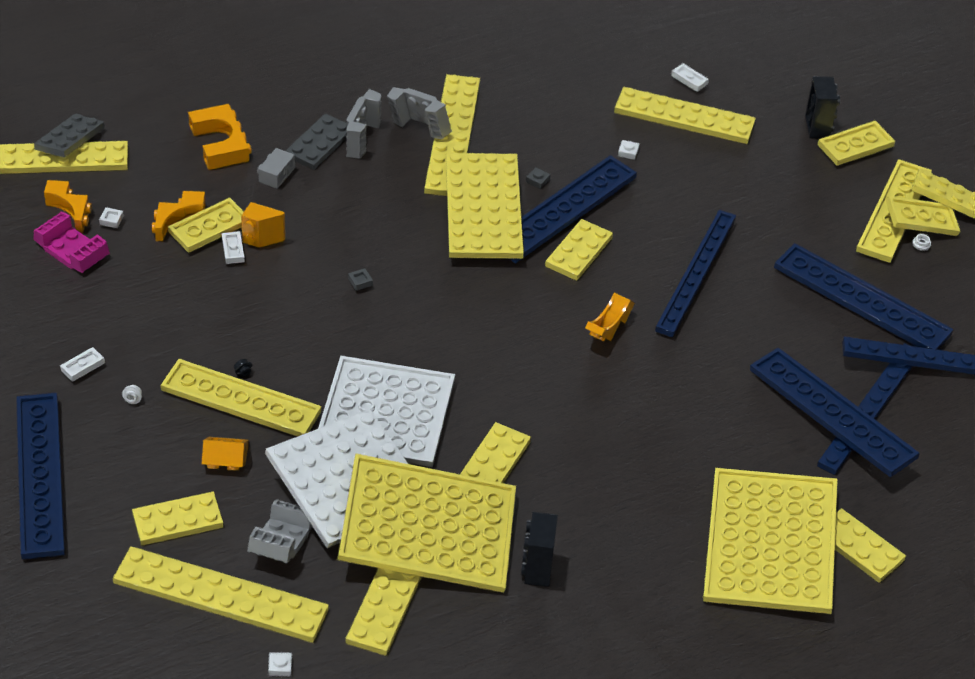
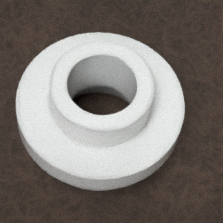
[913,234,931,251]
[122,385,142,404]

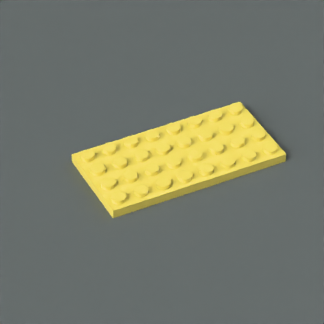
[446,153,523,259]

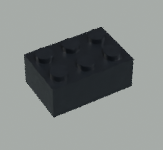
[805,76,840,139]
[521,512,558,587]

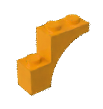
[44,180,92,234]
[152,191,206,241]
[585,293,635,342]

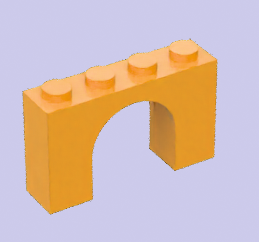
[188,104,252,170]

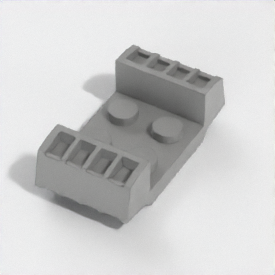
[387,87,452,139]
[346,89,381,159]
[247,499,312,563]

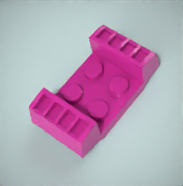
[33,211,110,273]

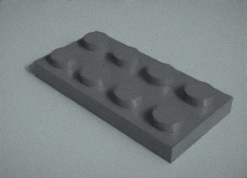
[286,113,347,170]
[34,114,105,158]

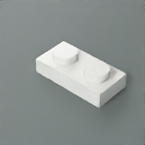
[671,64,709,92]
[222,231,244,264]
[60,347,105,382]

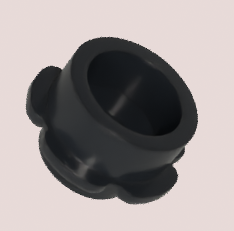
[234,359,253,377]

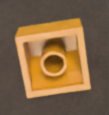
[241,202,285,248]
[202,437,249,470]

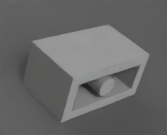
[257,148,295,189]

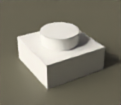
[618,140,639,160]
[99,208,124,228]
[269,653,292,676]

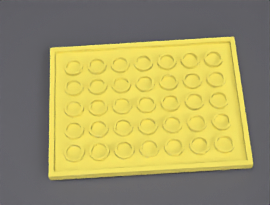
[337,454,516,593]
[703,468,837,614]

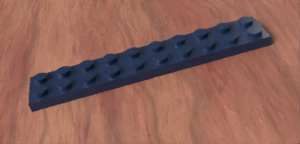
[509,155,637,263]
[774,243,953,350]
[750,348,919,478]
[16,393,65,559]

